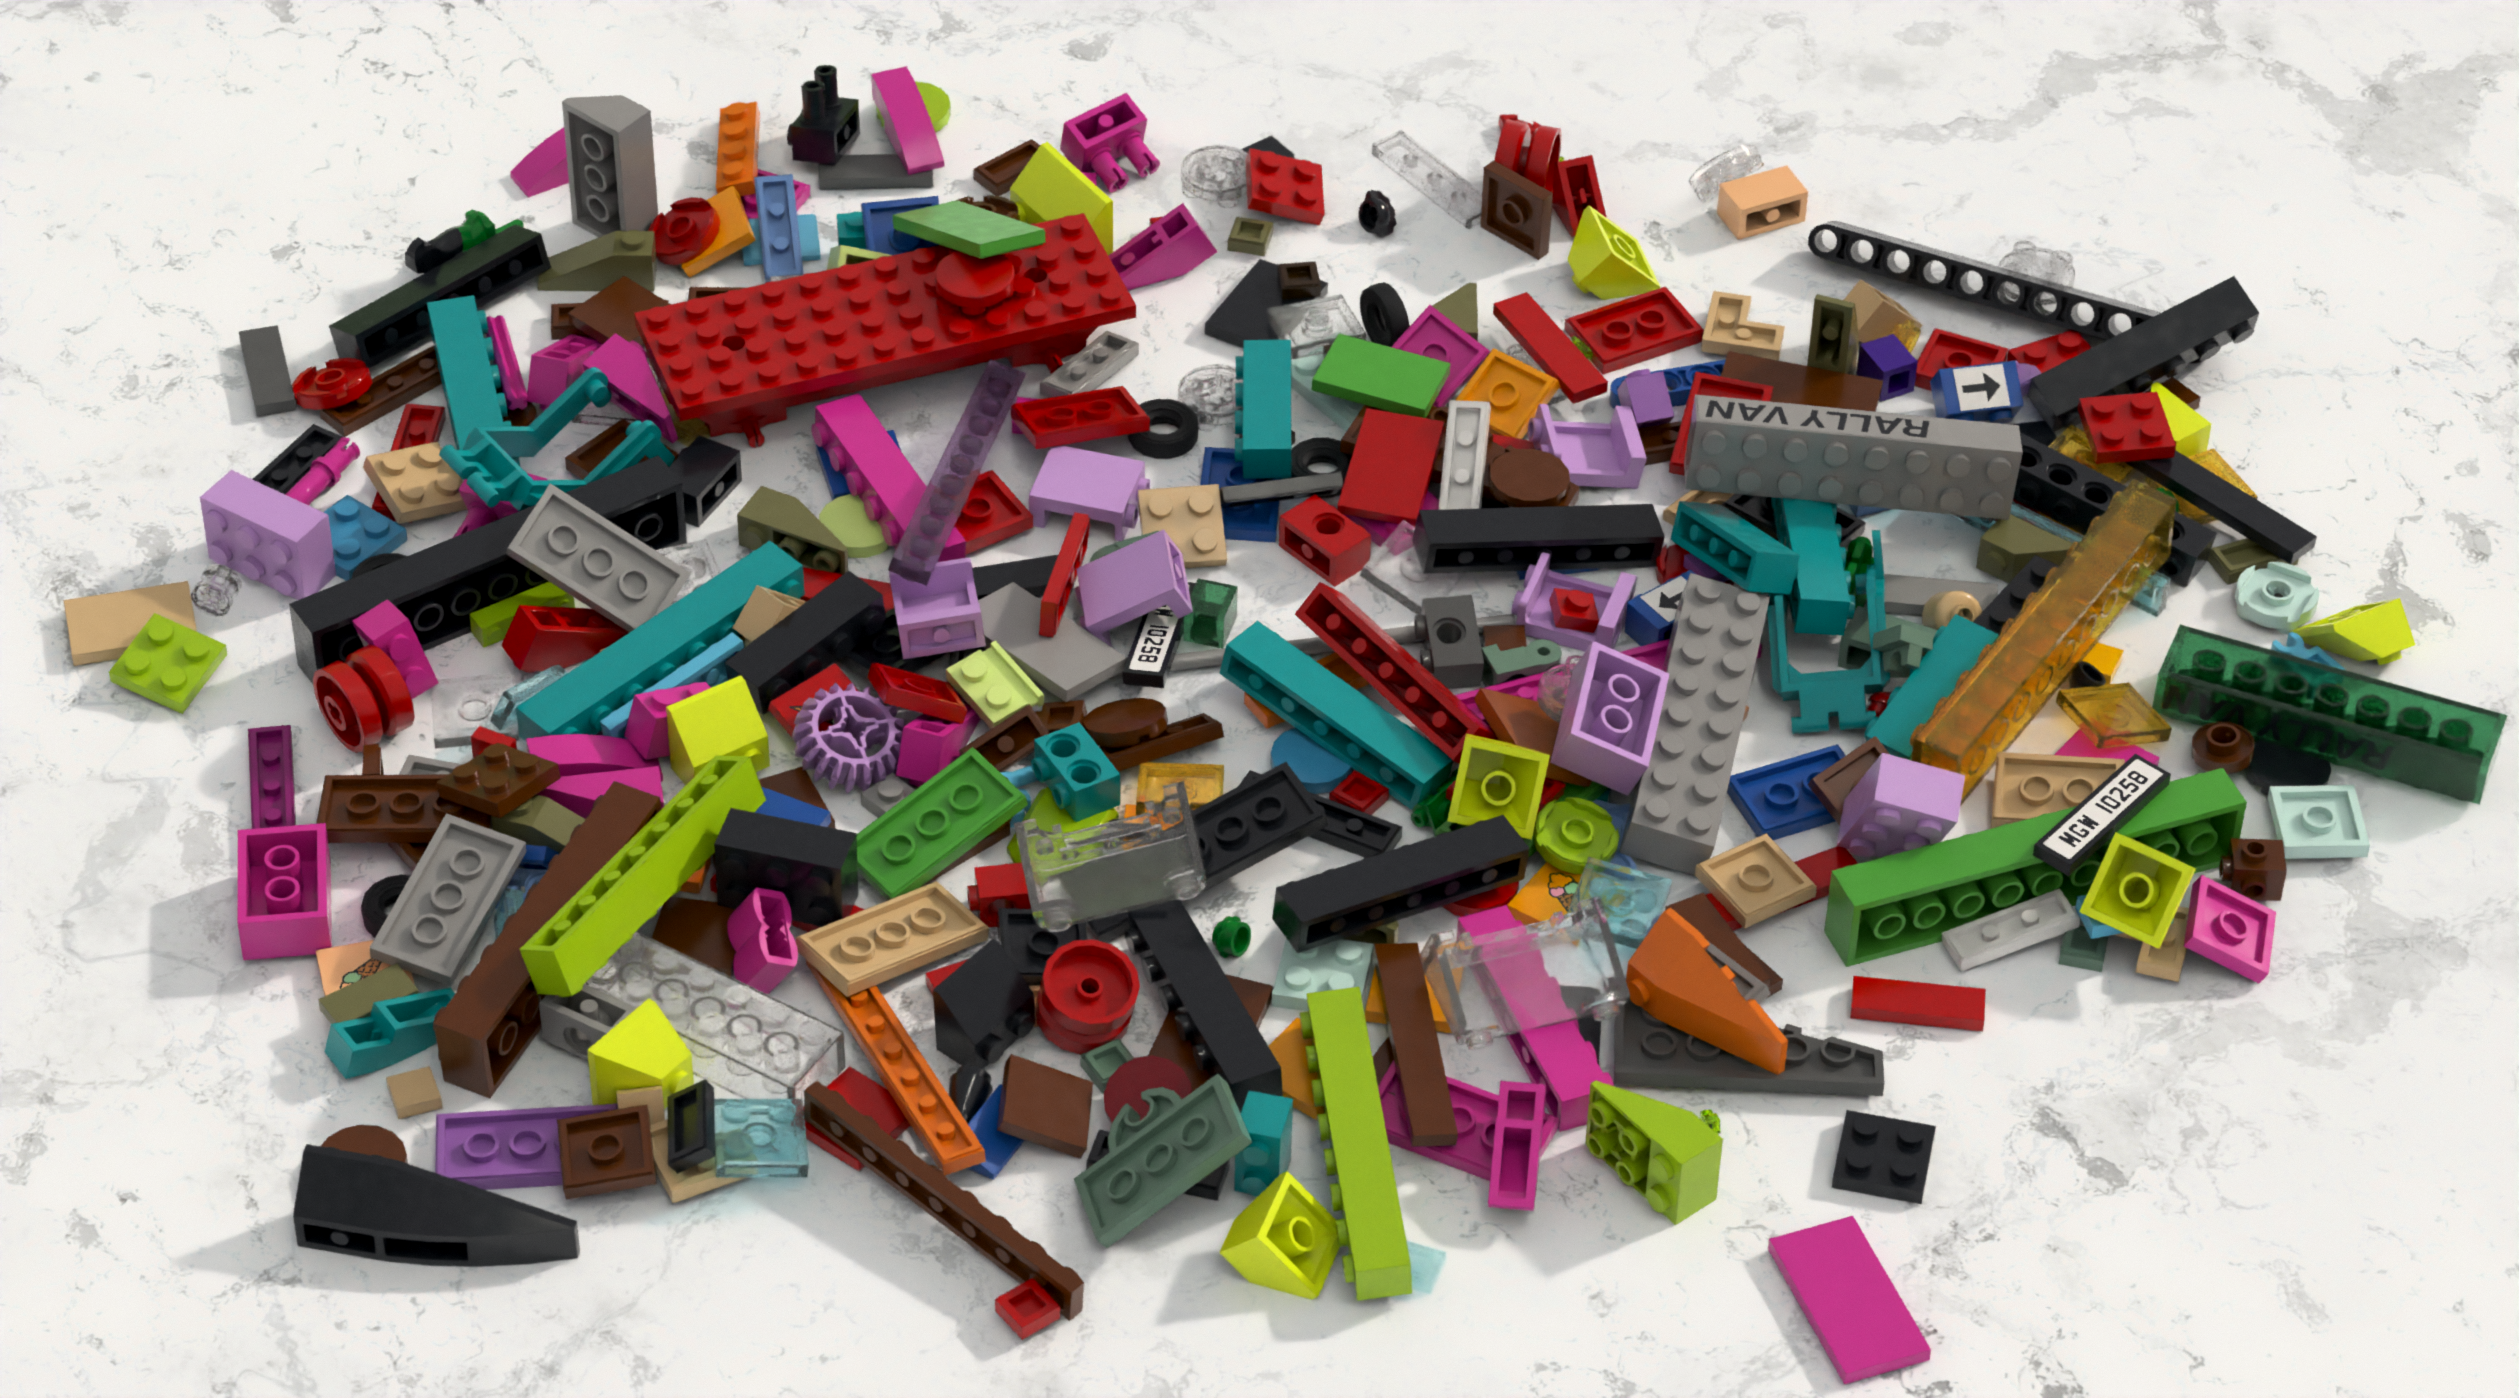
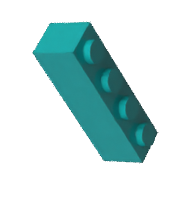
[1235,340,1291,478]
[1670,501,1800,595]
[1864,614,2000,764]

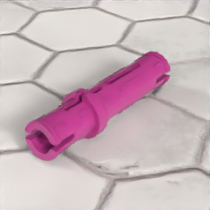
[285,437,360,505]

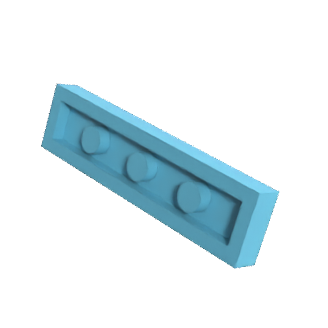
[600,632,744,739]

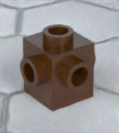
[2219,838,2287,901]

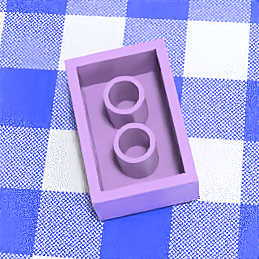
[200,470,336,600]
[1550,641,1670,796]
[1836,753,1965,858]

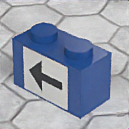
[1930,361,2024,424]
[1625,570,1697,646]

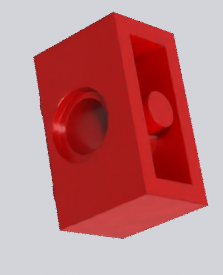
[1279,494,1371,587]

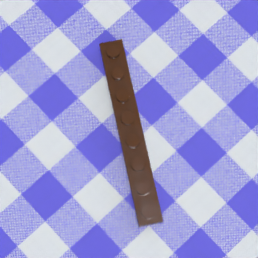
[804,1080,1084,1321]

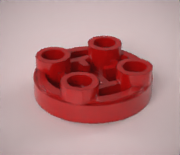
[935,251,1015,315]

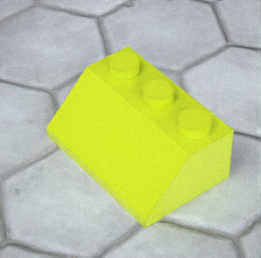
[1010,142,1113,256]

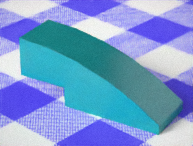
[324,987,456,1079]

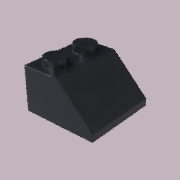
[933,939,1036,1069]

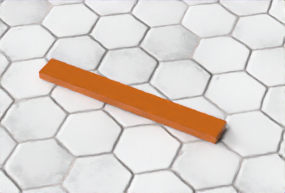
[806,960,986,1176]

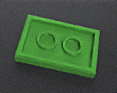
[1311,333,1451,418]

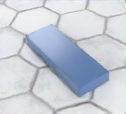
[754,174,804,283]

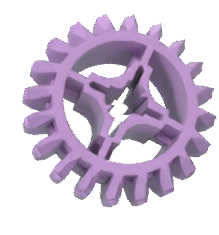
[792,682,905,793]

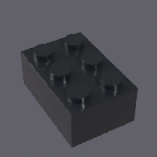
[714,808,858,927]

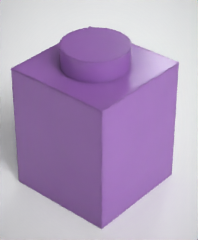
[1617,369,1674,429]

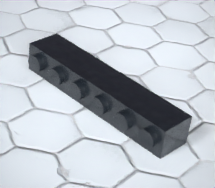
[329,224,551,368]
[2027,276,2259,432]
[1412,504,1665,574]
[1272,815,1530,953]
[1125,895,1283,1113]

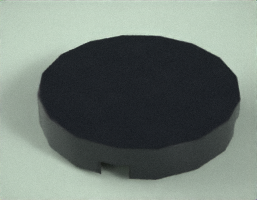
[2245,735,2331,796]

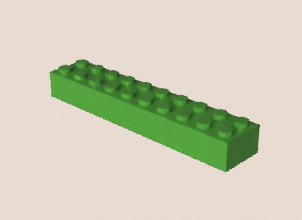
[1824,768,2247,967]

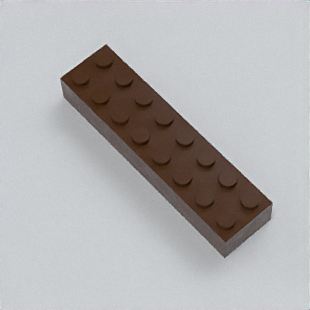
[433,781,661,1098]

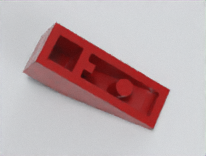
[501,605,629,673]

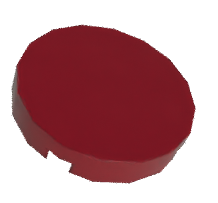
[1103,1055,1193,1125]

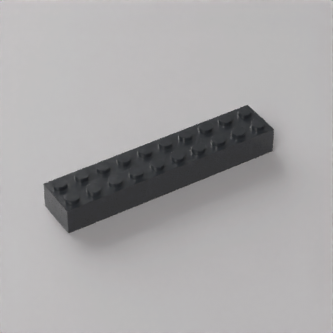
[289,455,687,684]

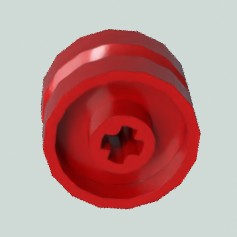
[1494,119,1562,193]
[313,644,415,753]
[1035,939,1140,1055]

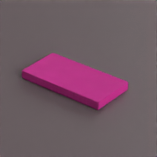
[1378,1060,1559,1181]
[1768,1216,1931,1385]

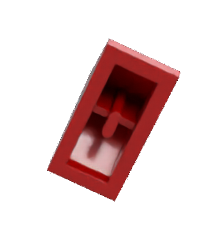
[1552,155,1607,237]

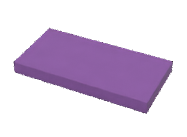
[435,1104,618,1190]

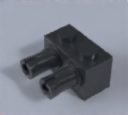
[787,65,860,165]

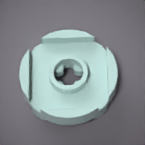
[2235,562,2319,634]

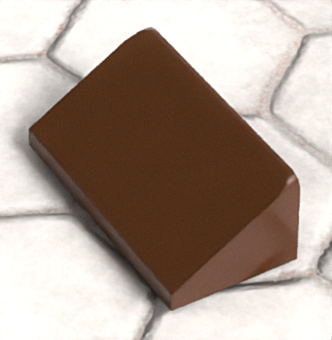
[959,704,1050,772]

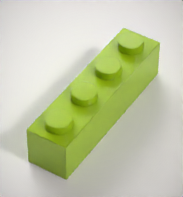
[469,582,575,648]

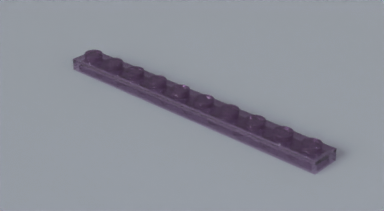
[888,359,1026,586]

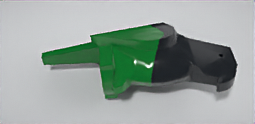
[405,209,524,274]

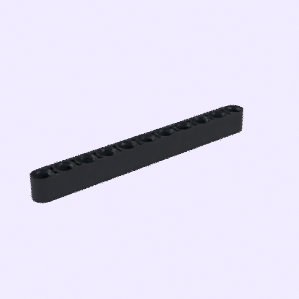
[1808,221,2205,364]

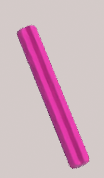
[486,315,528,411]

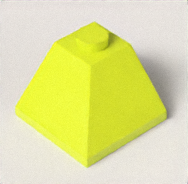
[1567,206,1660,300]
[2289,598,2415,665]
[1447,734,1550,840]
[2079,832,2196,949]
[587,998,694,1109]
[1219,1171,1340,1300]

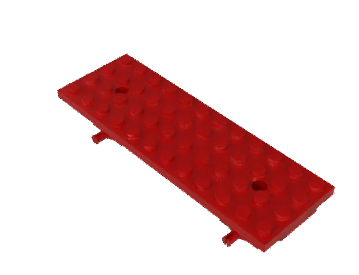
[634,213,1136,448]

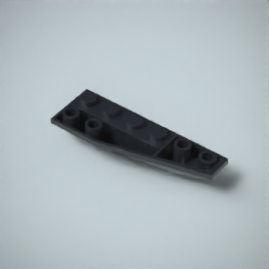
[293,1144,580,1267]

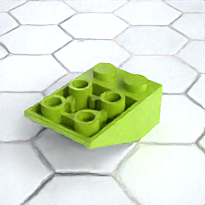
[1585,1080,1723,1225]

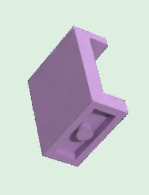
[1528,404,1647,489]
[1029,445,1150,541]
[1075,529,1193,647]
[1511,552,1637,651]
[889,558,986,660]

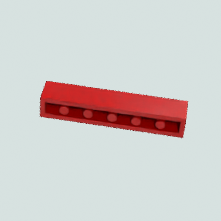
[1295,582,1499,764]

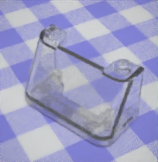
[1014,781,1207,932]
[1419,896,1630,1050]

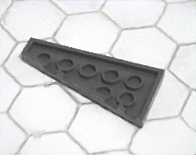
[1614,975,1884,1096]

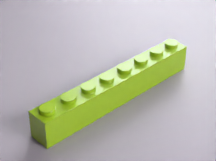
[519,755,766,997]
[1300,987,1412,1301]

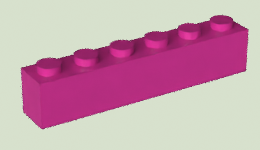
[811,393,966,567]
[1456,905,1614,1132]

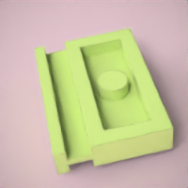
[946,640,1044,729]

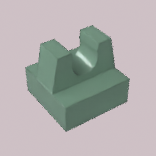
[1873,624,1933,675]

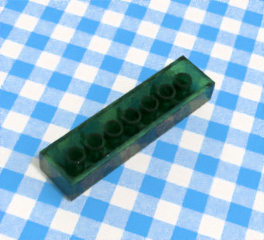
[2151,624,2508,805]

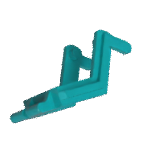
[439,367,674,512]
[1767,530,1891,734]

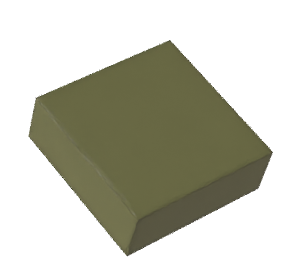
[1227,217,1273,256]

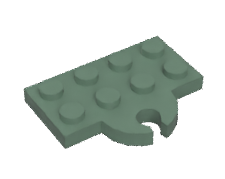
[1074,1074,1252,1248]

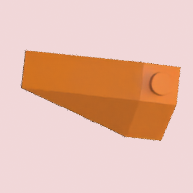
[1625,907,1788,1075]

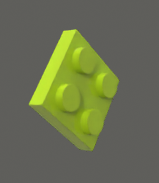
[109,613,228,714]

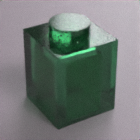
[1184,578,1238,648]

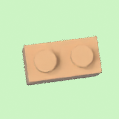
[1717,165,1808,240]

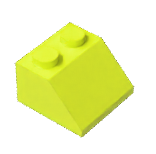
[666,675,770,785]

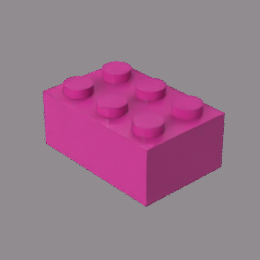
[237,823,332,960]

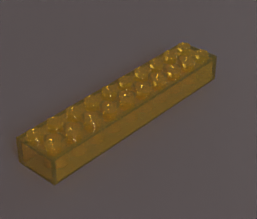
[1910,479,2177,806]

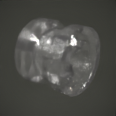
[191,564,242,616]

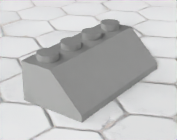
[562,95,658,238]

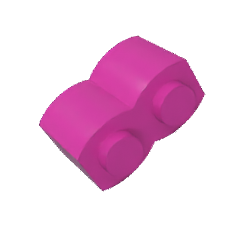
[727,887,798,994]

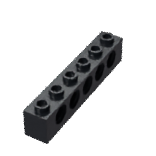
[2013,433,2217,587]

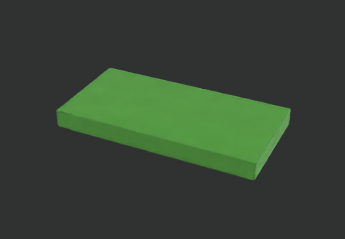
[892,200,1046,259]
[857,747,1028,900]

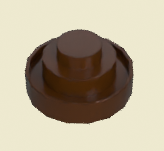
[2192,721,2254,774]

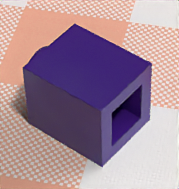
[1856,334,1918,402]

